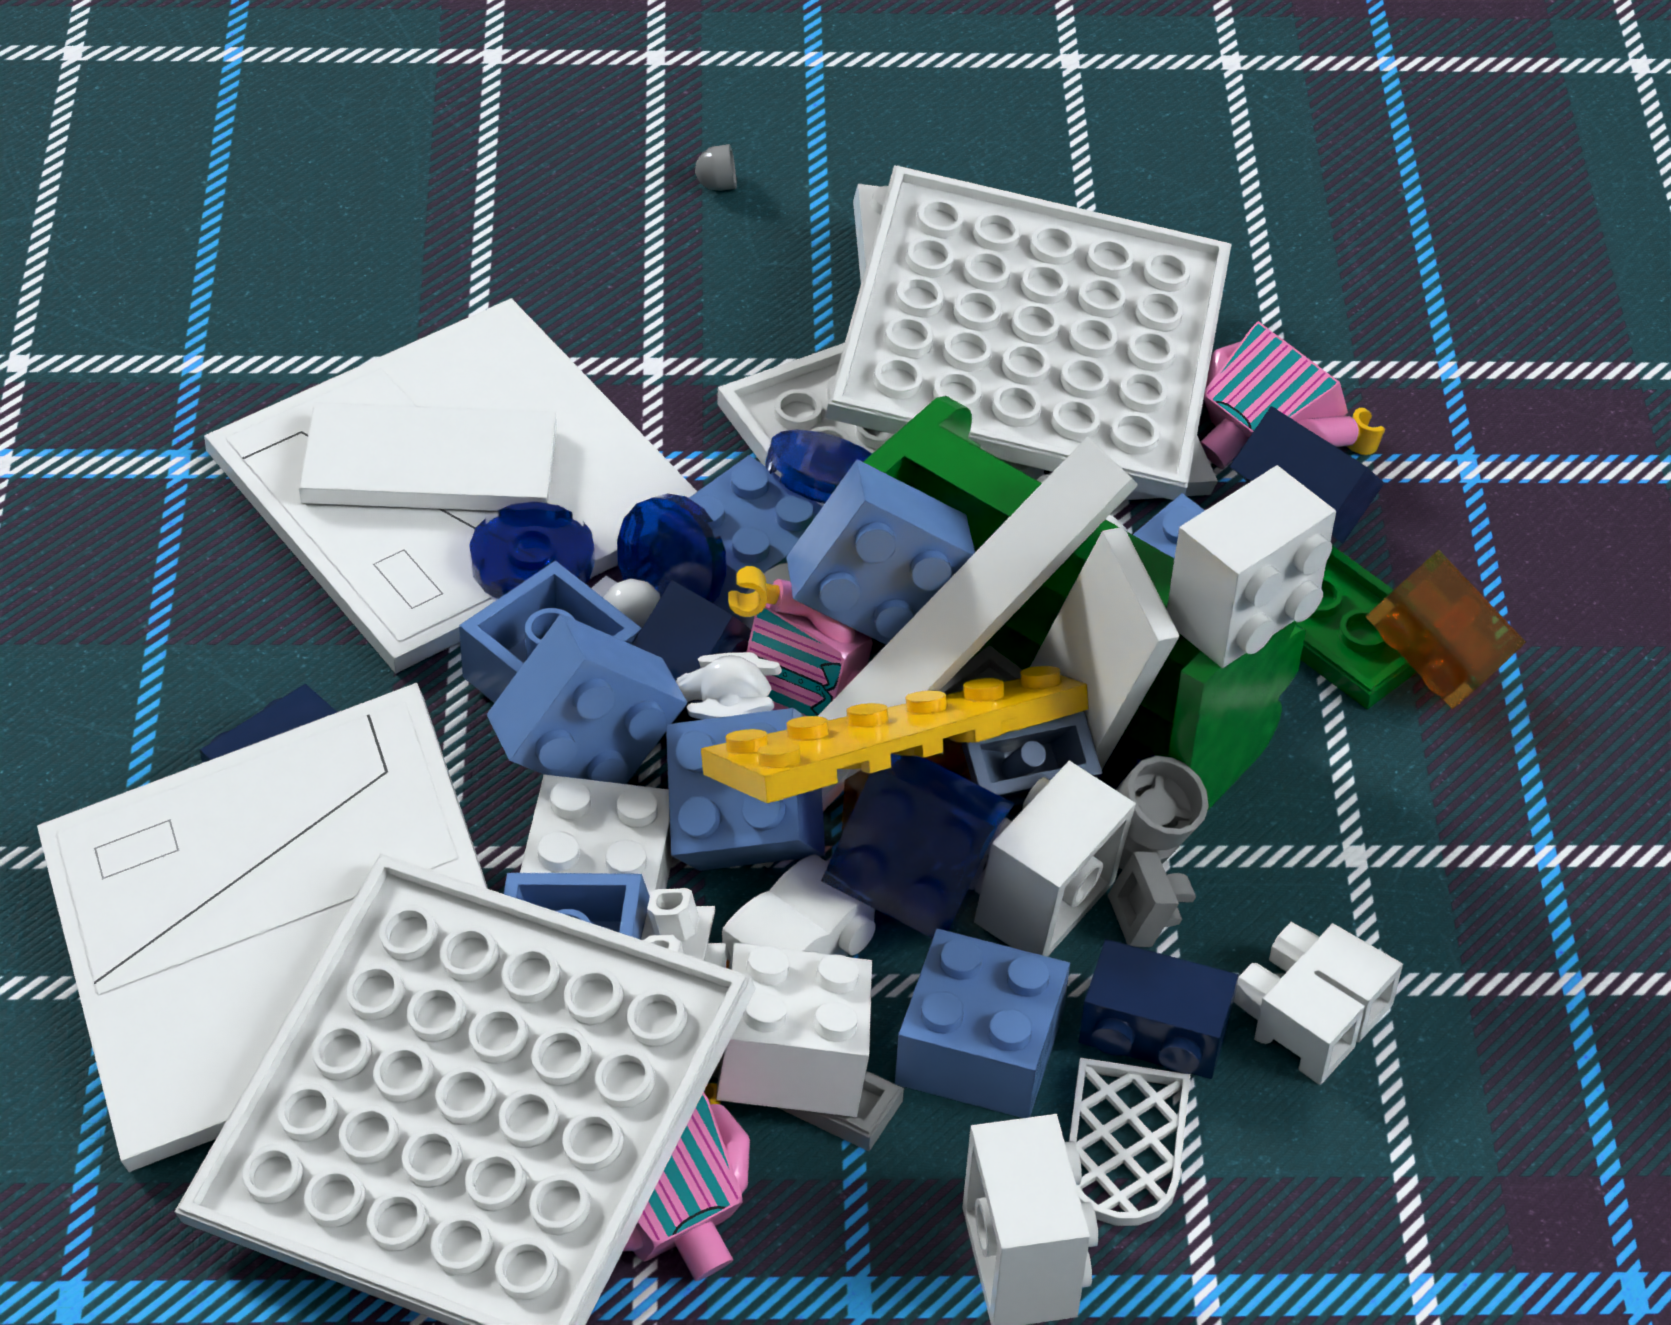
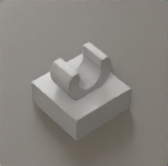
[1108,852,1196,947]

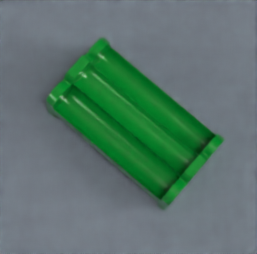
[863,396,1306,811]

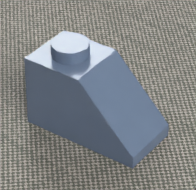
[961,711,1102,806]

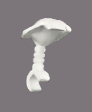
[676,652,782,720]

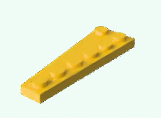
[701,666,1089,803]

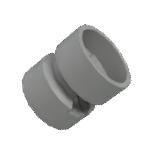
[1116,756,1209,869]

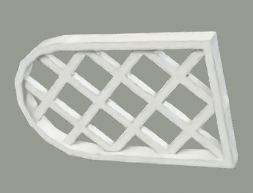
[1069,1058,1190,1226]

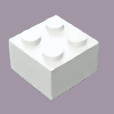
[1167,465,1336,669]
[974,761,1136,957]
[520,774,673,895]
[716,943,872,1117]
[962,1114,1098,1325]

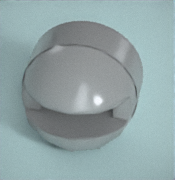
[695,144,737,191]

